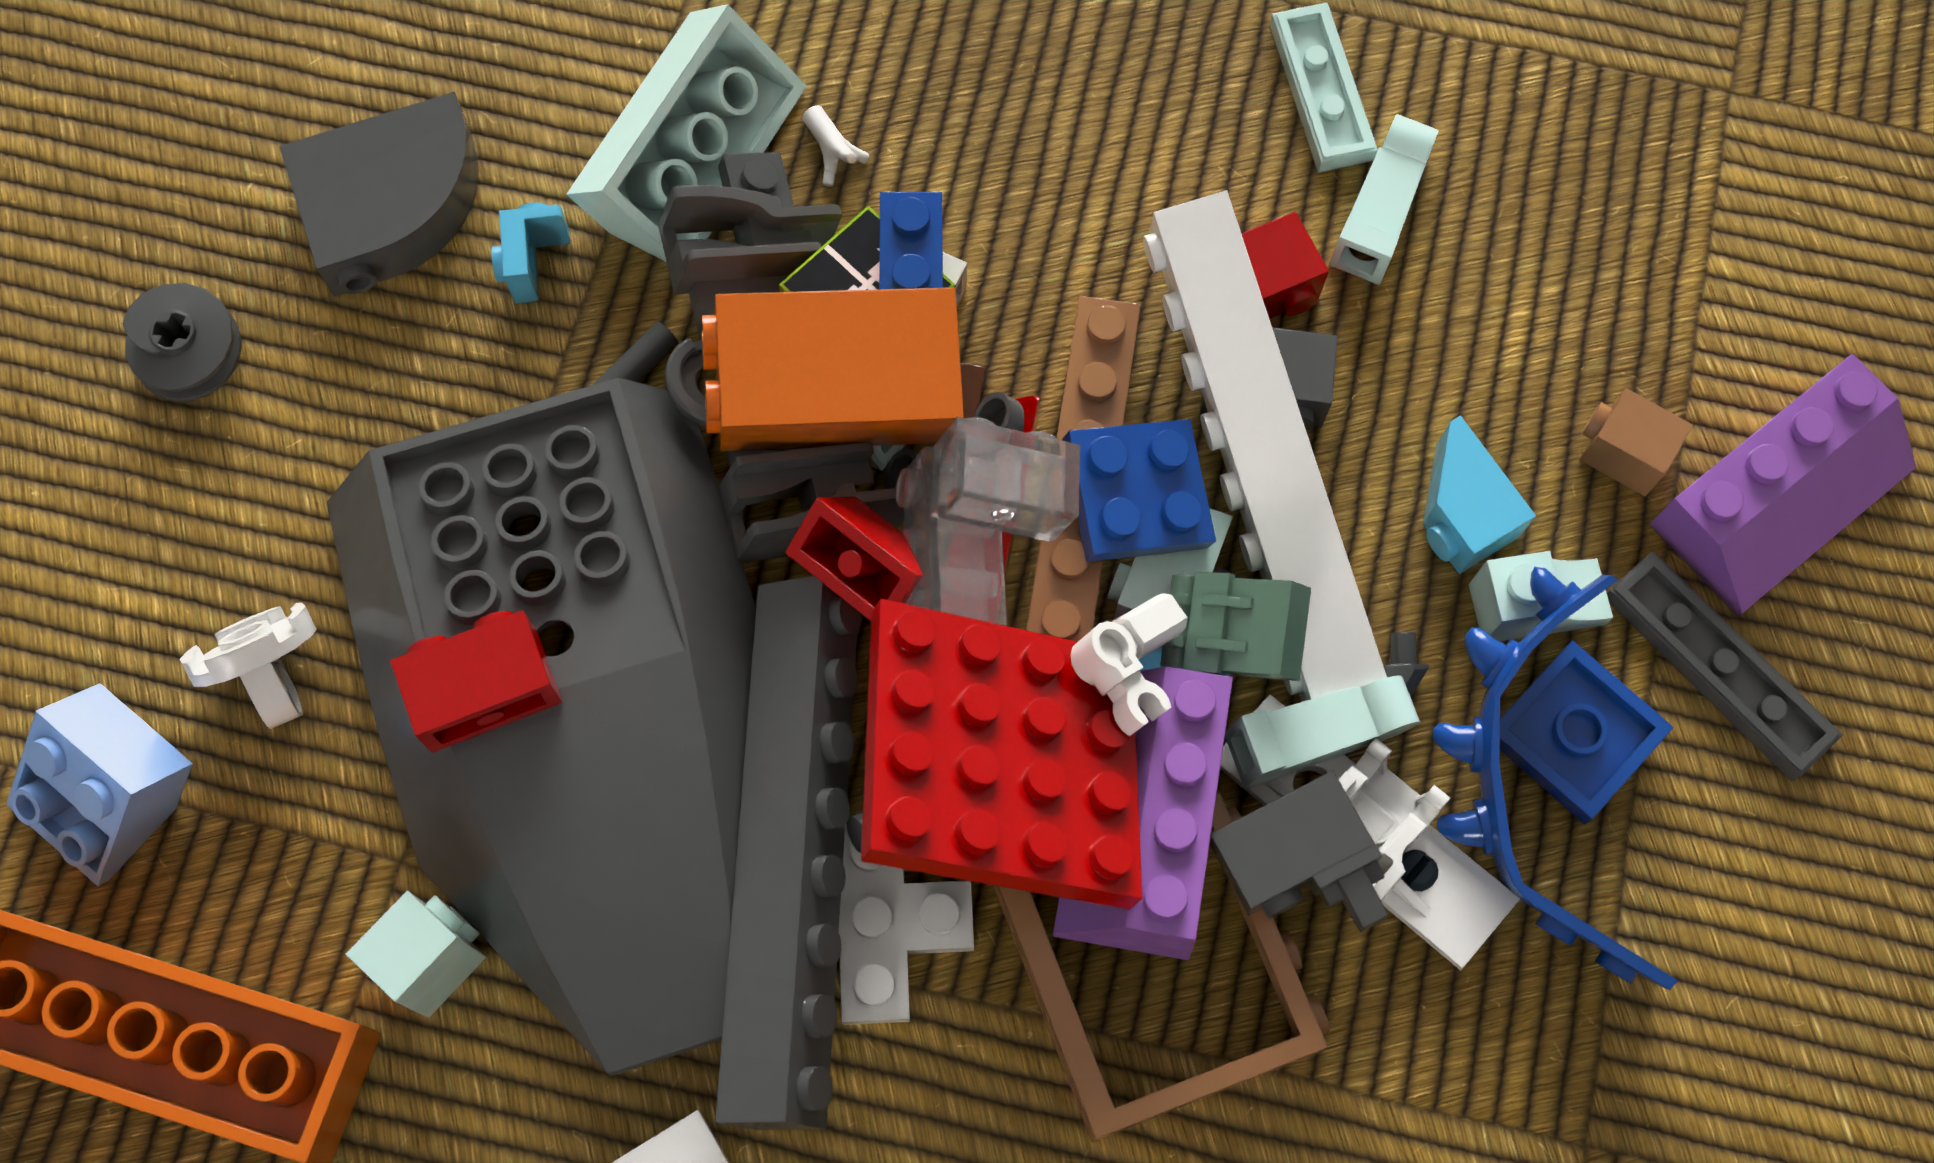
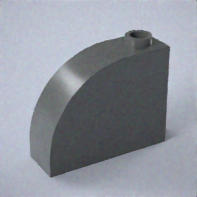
[279,91,479,296]

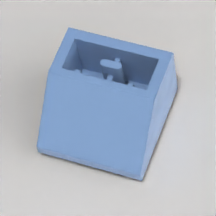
[6,683,193,886]

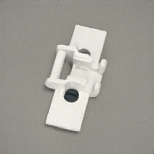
[1220,694,1520,970]

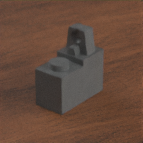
[1209,770,1388,932]

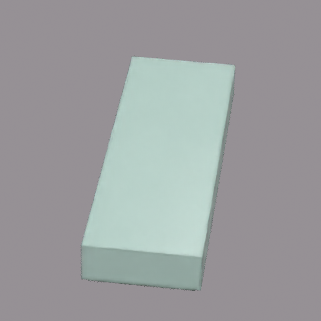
[1269,2,1378,173]

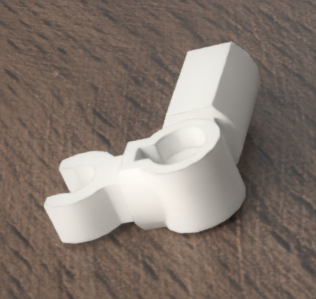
[1070,593,1188,736]

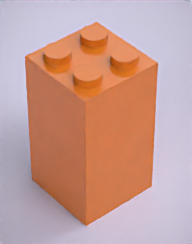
[702,287,964,451]

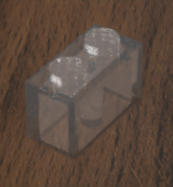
[930,417,1080,542]

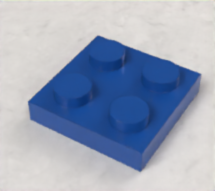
[1062,419,1216,562]
[1499,640,1674,825]

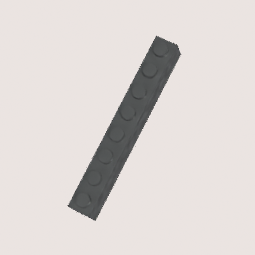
[715,576,862,1130]

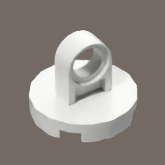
[180,603,317,729]

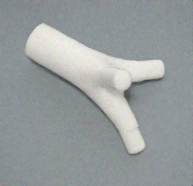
[802,105,869,187]

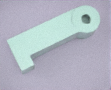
[1329,114,1439,285]
[1225,675,1420,789]

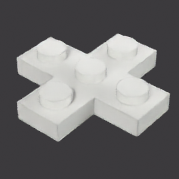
[839,824,974,1025]

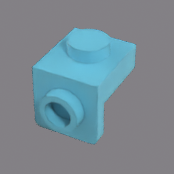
[492,202,571,304]

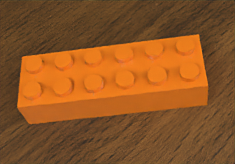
[0,910,382,1163]

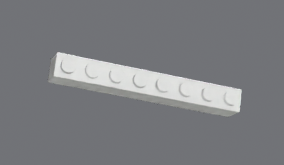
[1143,190,1387,702]

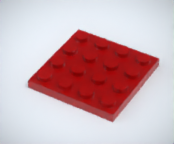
[861,599,1142,910]

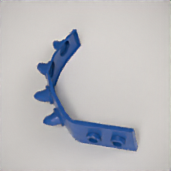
[1433,567,1678,991]

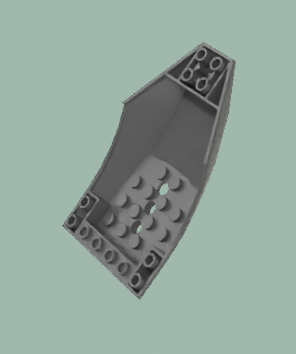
[327,378,756,1077]

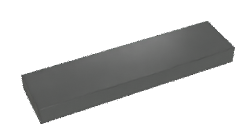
[1607,551,1843,782]

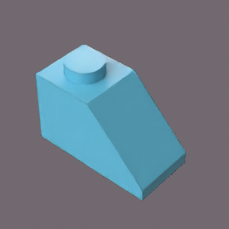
[1423,415,1536,574]

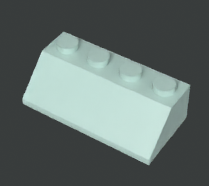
[566,4,807,262]

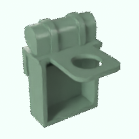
[1160,572,1311,681]

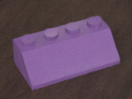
[1650,353,1916,617]
[1053,666,1233,960]

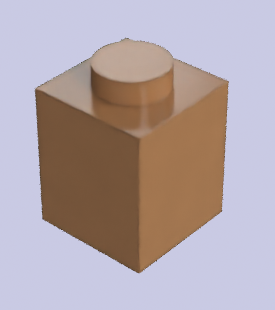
[1579,388,1693,497]

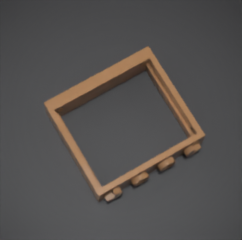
[994,792,1330,1143]

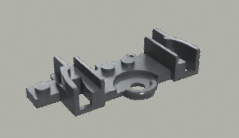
[658,152,916,562]

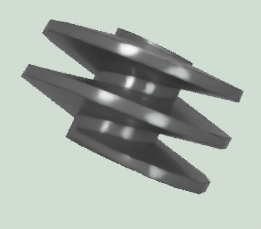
[122,283,242,402]

